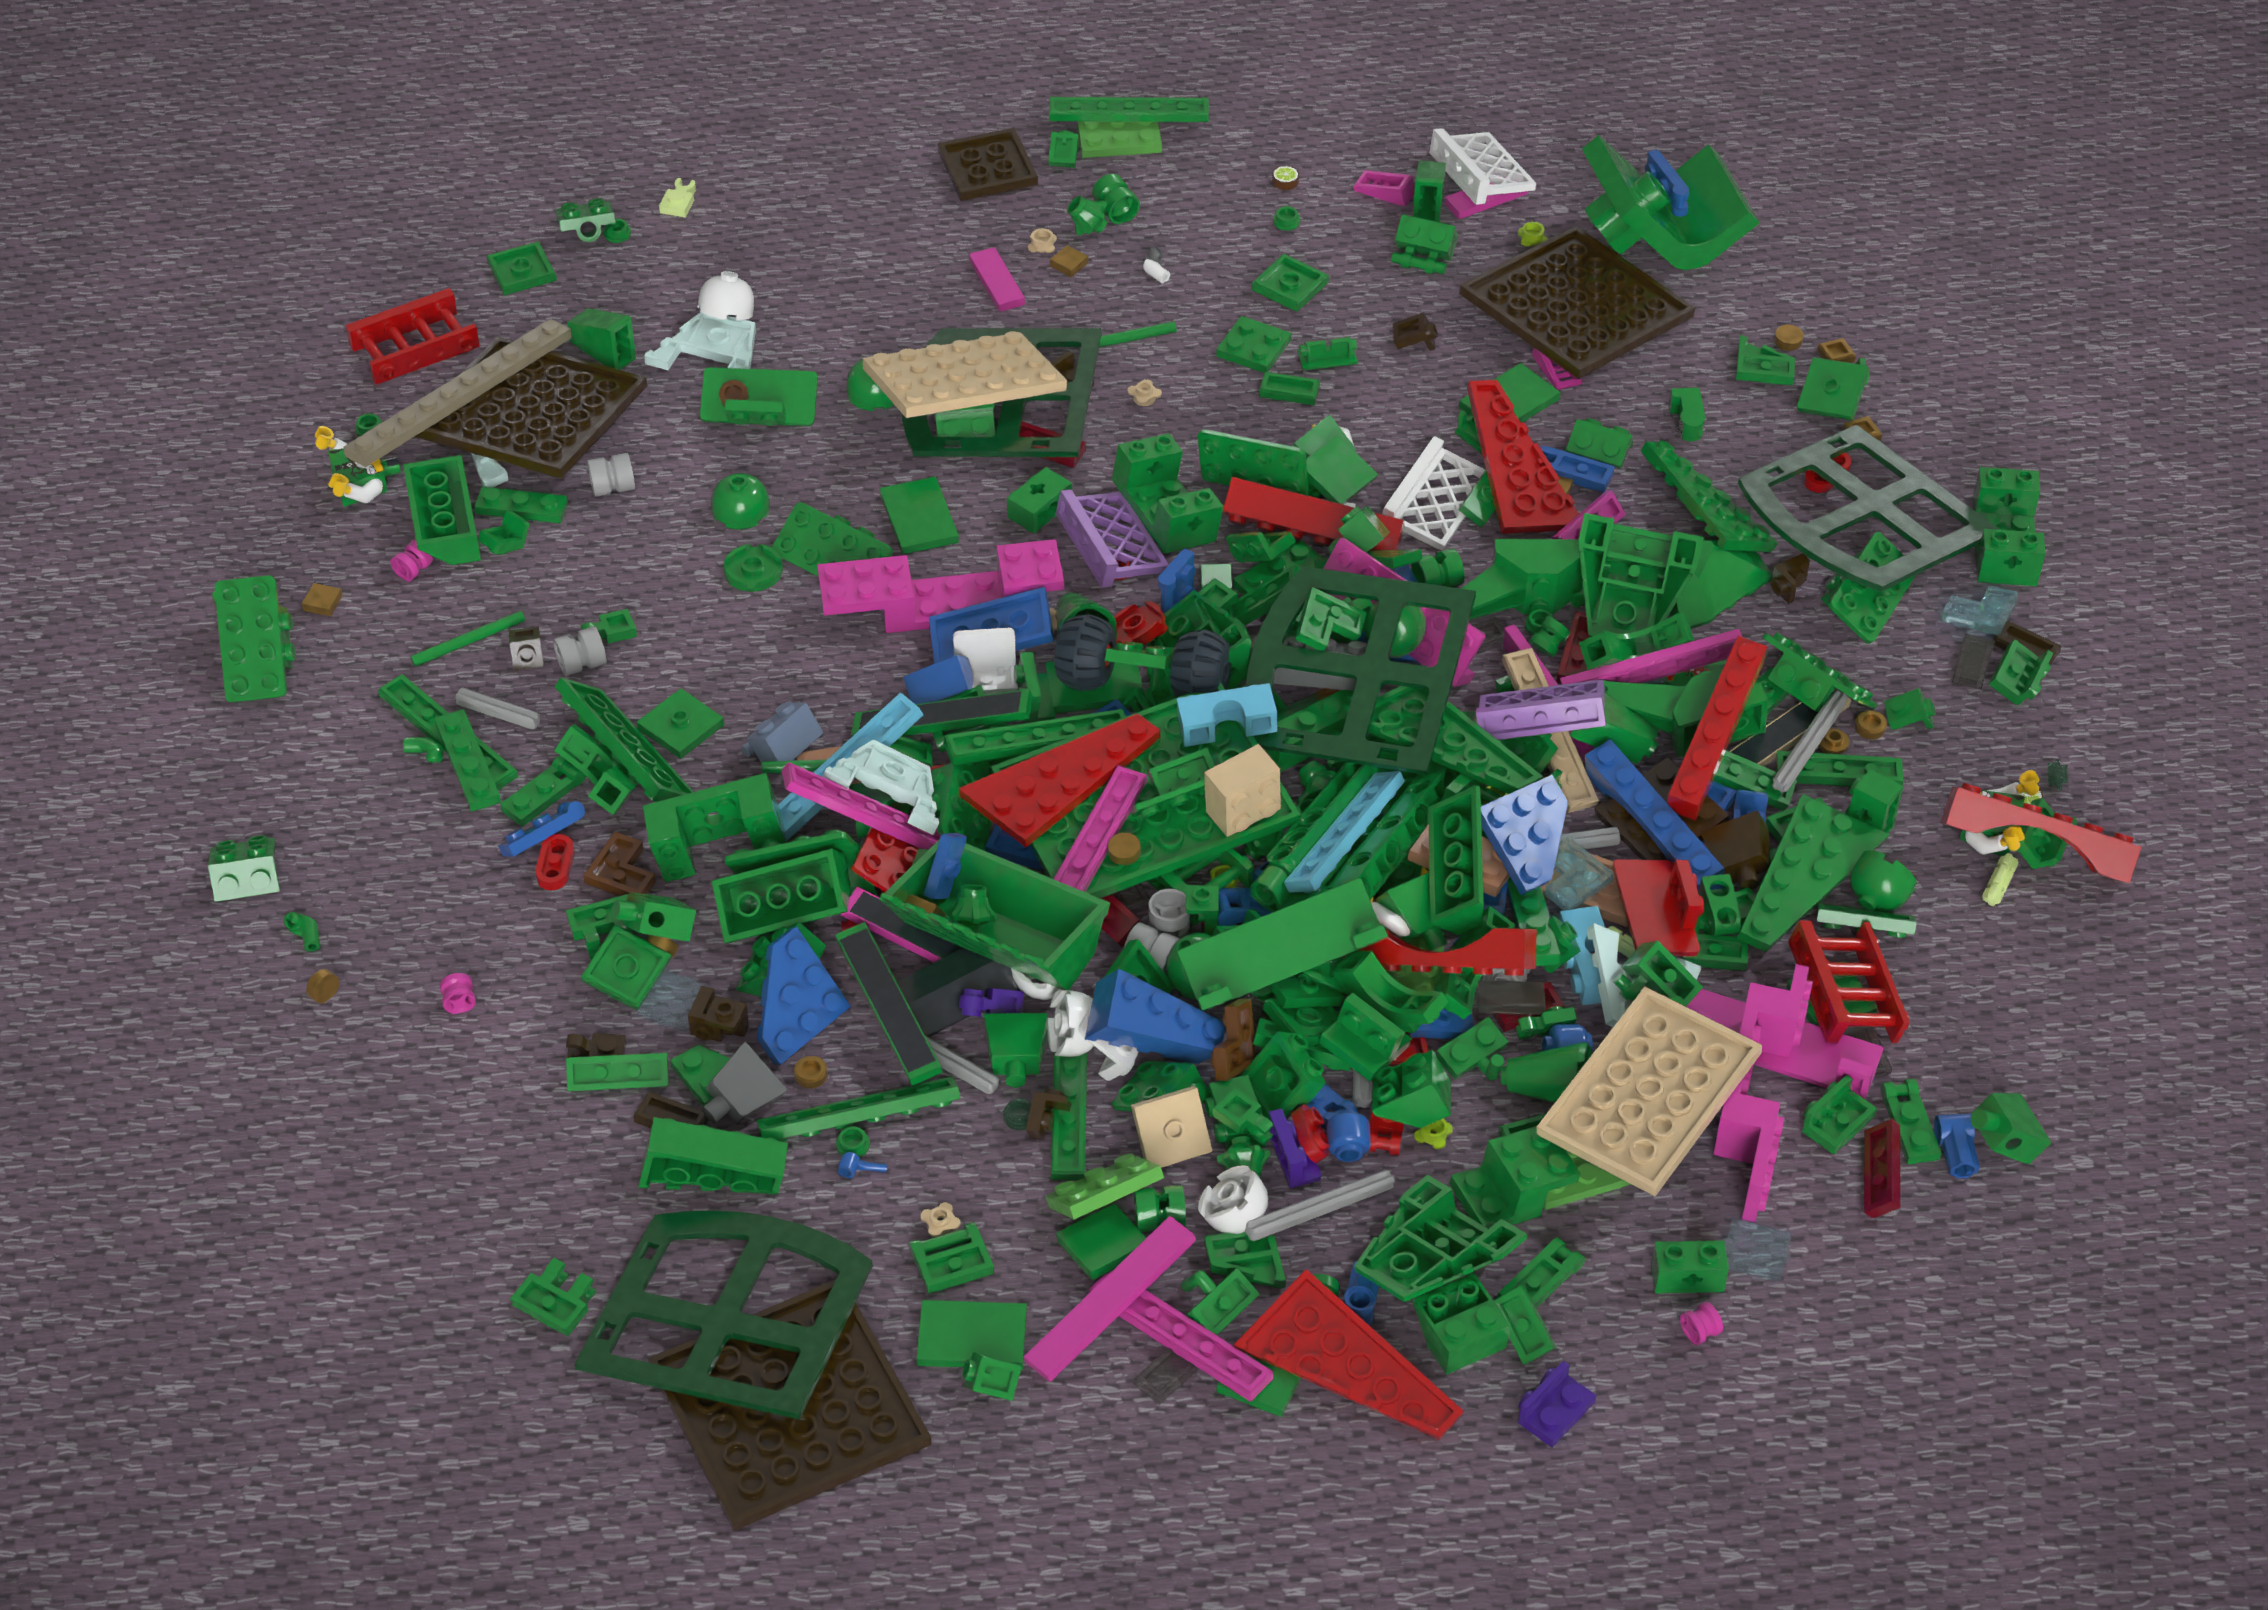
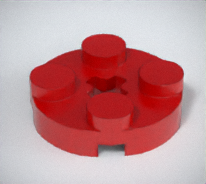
[1114,601,1167,649]

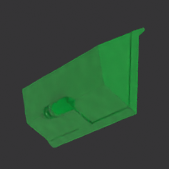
[879,839,1110,990]

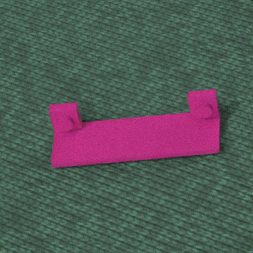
[1323,538,1485,687]
[1686,989,1884,1100]

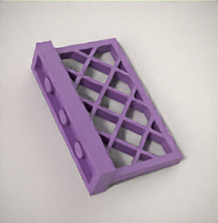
[1055,490,1169,588]
[1476,679,1606,740]

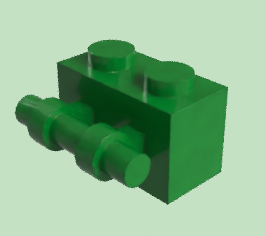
[1391,214,1458,275]
[1328,505,1390,555]
[1613,940,1703,1006]

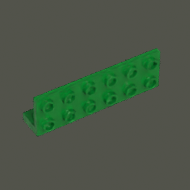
[1178,878,1388,1012]

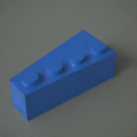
[1085,969,1226,1064]

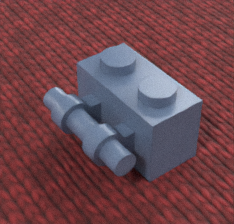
[741,701,824,764]

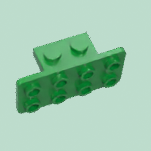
[700,367,818,426]
[1197,429,1309,496]
[772,502,893,577]
[1820,532,1916,644]
[215,575,296,703]
[1762,632,1878,712]
[931,761,993,851]
[725,830,861,874]

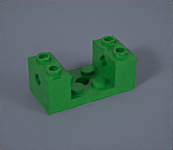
[1112,433,1223,554]
[1972,467,2046,586]
[643,773,787,882]

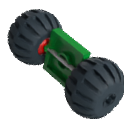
[1054,615,1231,698]

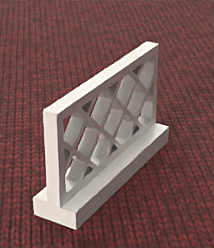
[1429,128,1536,205]
[1382,436,1486,551]

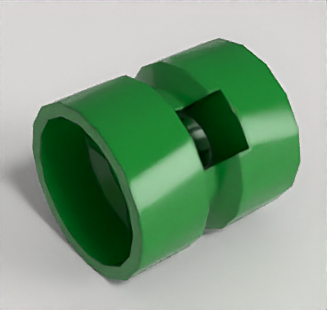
[1092,174,1140,224]
[1411,548,1465,587]
[1134,1185,1186,1233]

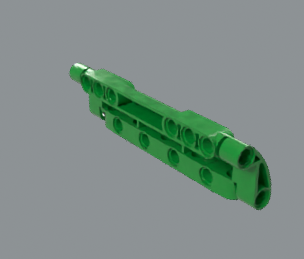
[1250,710,1478,913]

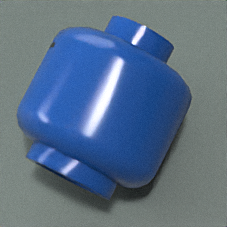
[1542,1024,1593,1051]
[1326,1109,1371,1162]

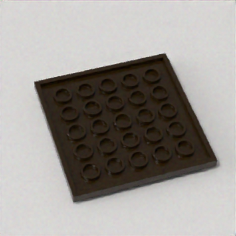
[1459,226,1695,379]
[414,337,647,479]
[648,1280,932,1531]

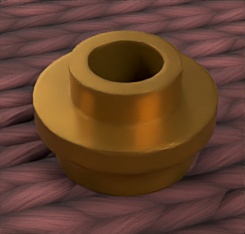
[1819,728,1850,754]

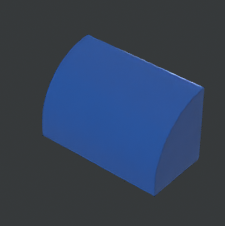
[903,655,973,704]

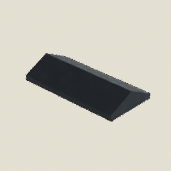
[896,948,1021,1037]

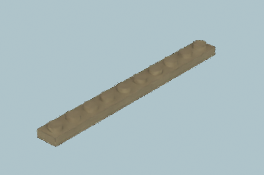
[344,319,572,467]

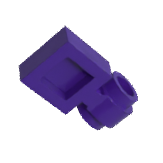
[959,988,1024,1017]

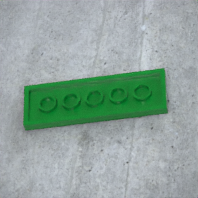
[554,677,694,802]

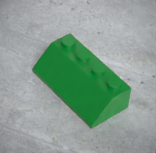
[403,455,481,565]
[1263,688,1354,773]
[1428,785,1484,935]
[712,849,851,944]

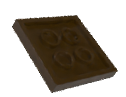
[938,128,1038,201]
[1595,757,1729,860]

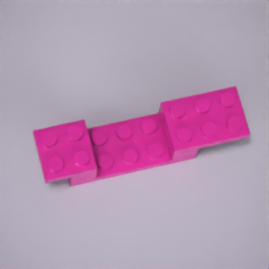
[817,539,1064,633]
[1713,964,1813,1222]

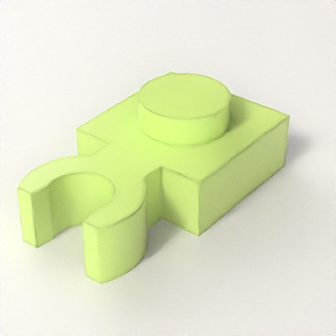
[659,178,696,218]

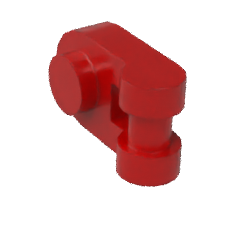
[1369,1112,1404,1156]

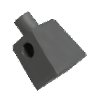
[702,1042,787,1124]

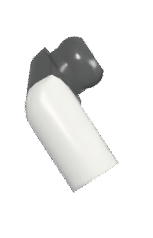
[1143,247,1170,284]

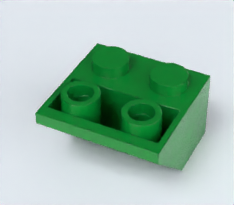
[736,922,826,997]
[1372,1050,1451,1128]
[1413,1273,1510,1375]

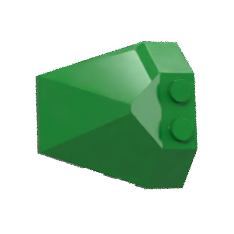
[1578,513,1704,637]
[1670,538,1773,629]
[1146,590,1252,706]
[1354,1175,1528,1302]

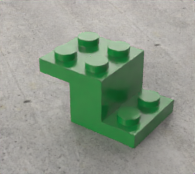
[1449,1126,1581,1229]

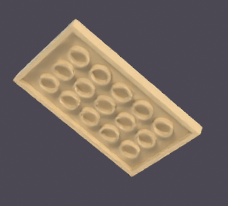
[863,331,1067,418]
[1537,987,1762,1196]

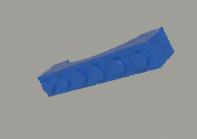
[1585,739,1724,891]

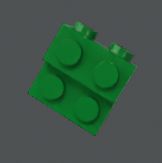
[1240,1031,1326,1119]

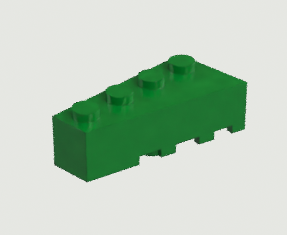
[638,1117,788,1194]

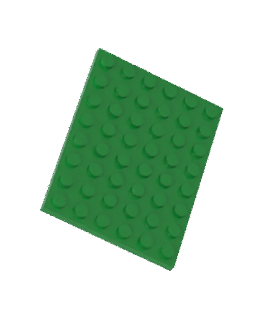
[991,682,1301,898]

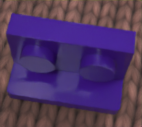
[1269,1109,1321,1188]
[1518,1361,1597,1448]

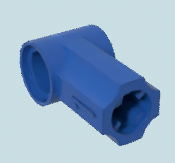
[1934,1113,1980,1178]
[1344,1261,1379,1327]

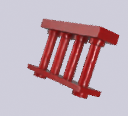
[345,288,480,385]
[1788,920,1910,1043]

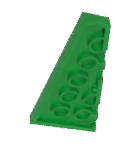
[1640,440,1778,552]
[1346,686,1543,794]
[1737,794,1890,952]

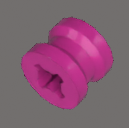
[439,973,476,1014]
[1680,1302,1724,1346]

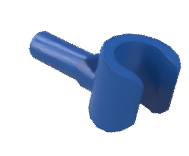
[837,1152,887,1179]

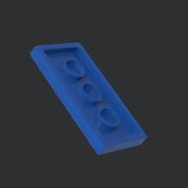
[929,587,1054,664]

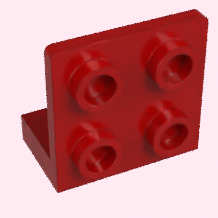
[851,827,919,896]

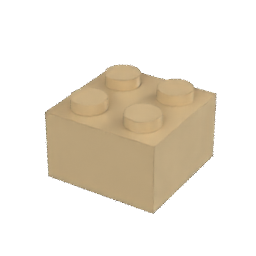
[1204,744,1281,837]

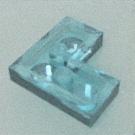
[1941,585,2019,635]
[1545,837,1614,910]

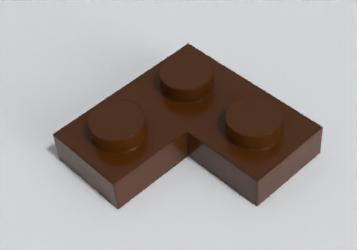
[583,831,656,896]
[1211,999,1256,1081]

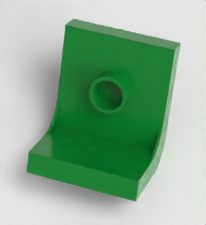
[1582,135,1760,270]

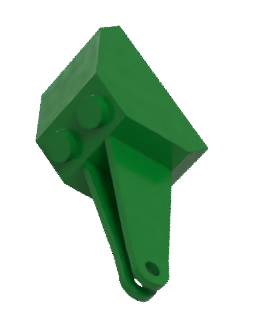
[1461,539,1582,620]
[1604,669,1768,758]

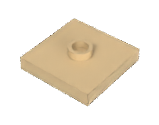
[1131,1086,1212,1168]

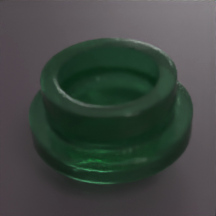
[2048,759,2069,790]
[1003,1098,1031,1130]

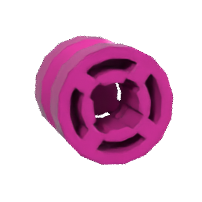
[390,540,433,582]

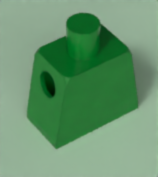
[612,892,696,942]
[984,1013,1048,1088]
[1971,1093,2052,1164]

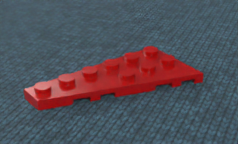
[1467,380,1579,534]
[958,713,1161,847]
[1234,1269,1464,1440]

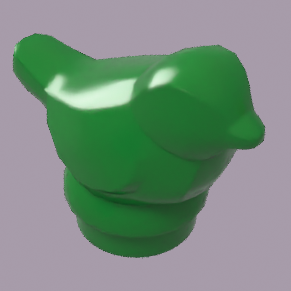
[1296,761,1336,805]

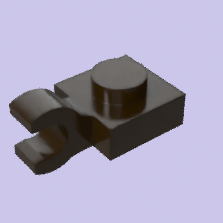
[566,1033,626,1058]

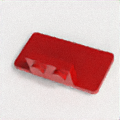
[1612,859,1704,957]

